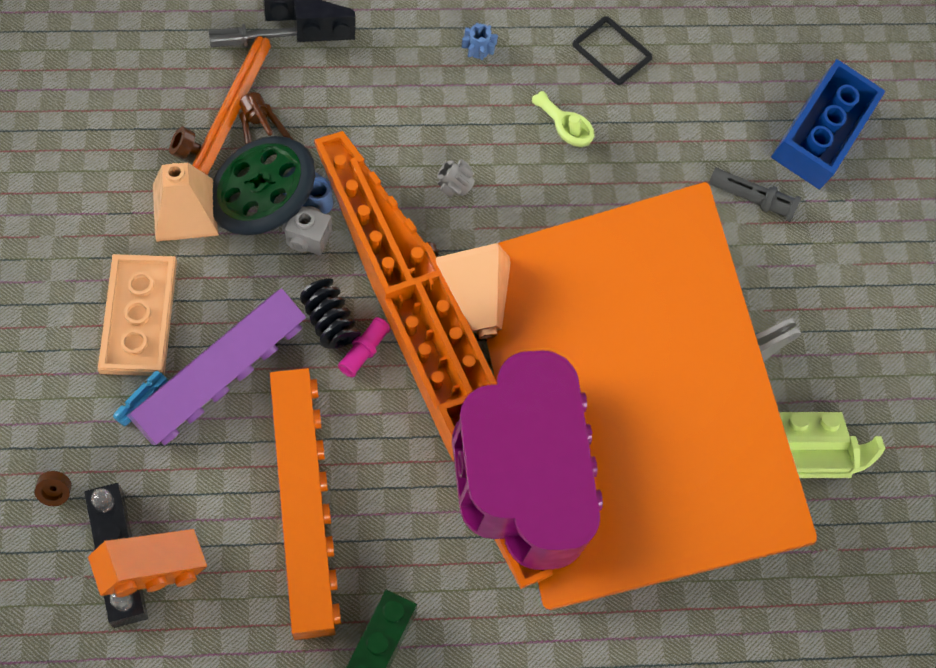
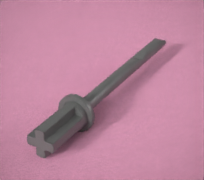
[209,24,356,48]

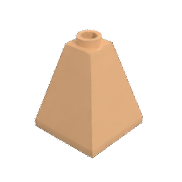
[153,162,219,242]
[436,243,511,339]

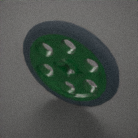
[213,136,315,236]

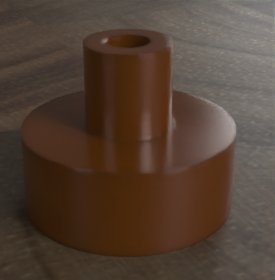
[169,126,201,159]
[35,471,72,506]

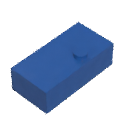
[771,59,885,190]

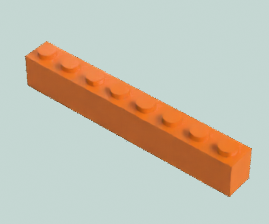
[270,368,341,640]

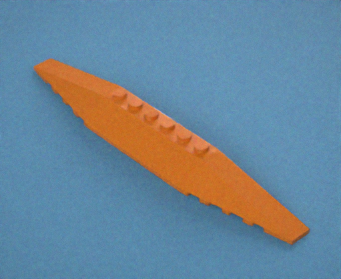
[314,131,553,589]

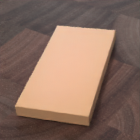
[98,254,177,376]

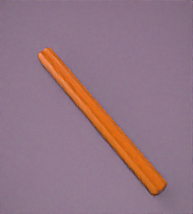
[192,36,271,175]

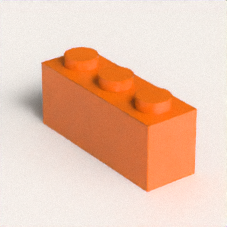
[88,529,207,597]

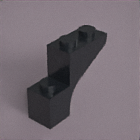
[263,0,356,42]

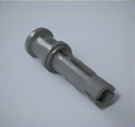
[709,167,801,222]

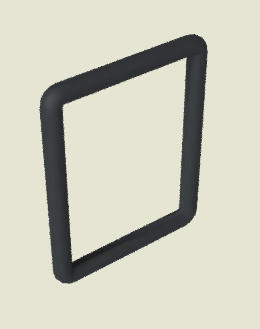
[572,16,653,85]

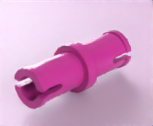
[338,317,391,378]

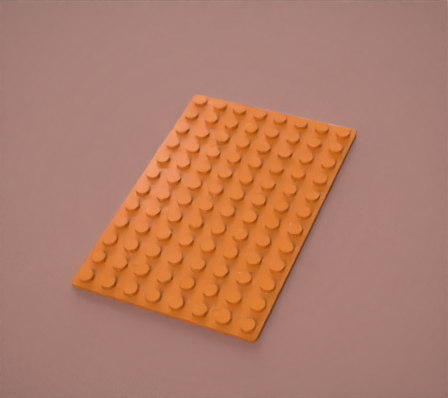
[487,182,817,610]

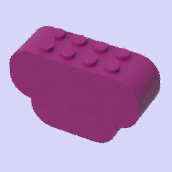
[452,351,603,570]

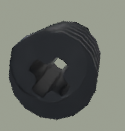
[300,278,361,349]

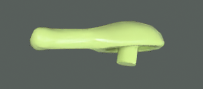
[532,91,595,147]

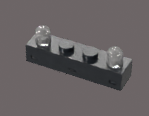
[84,483,148,628]

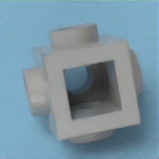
[282,206,332,256]

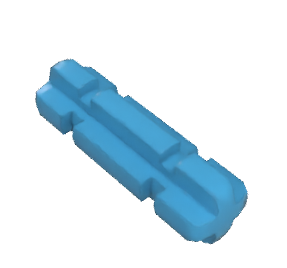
[113,371,168,427]

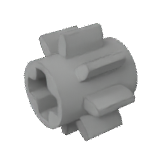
[437,159,474,198]

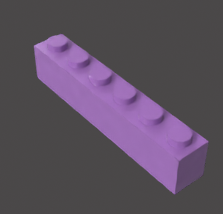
[127,288,306,446]

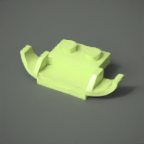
[779,412,886,478]

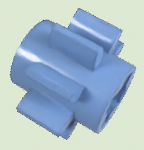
[462,22,498,60]

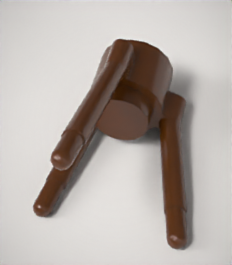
[239,92,293,145]

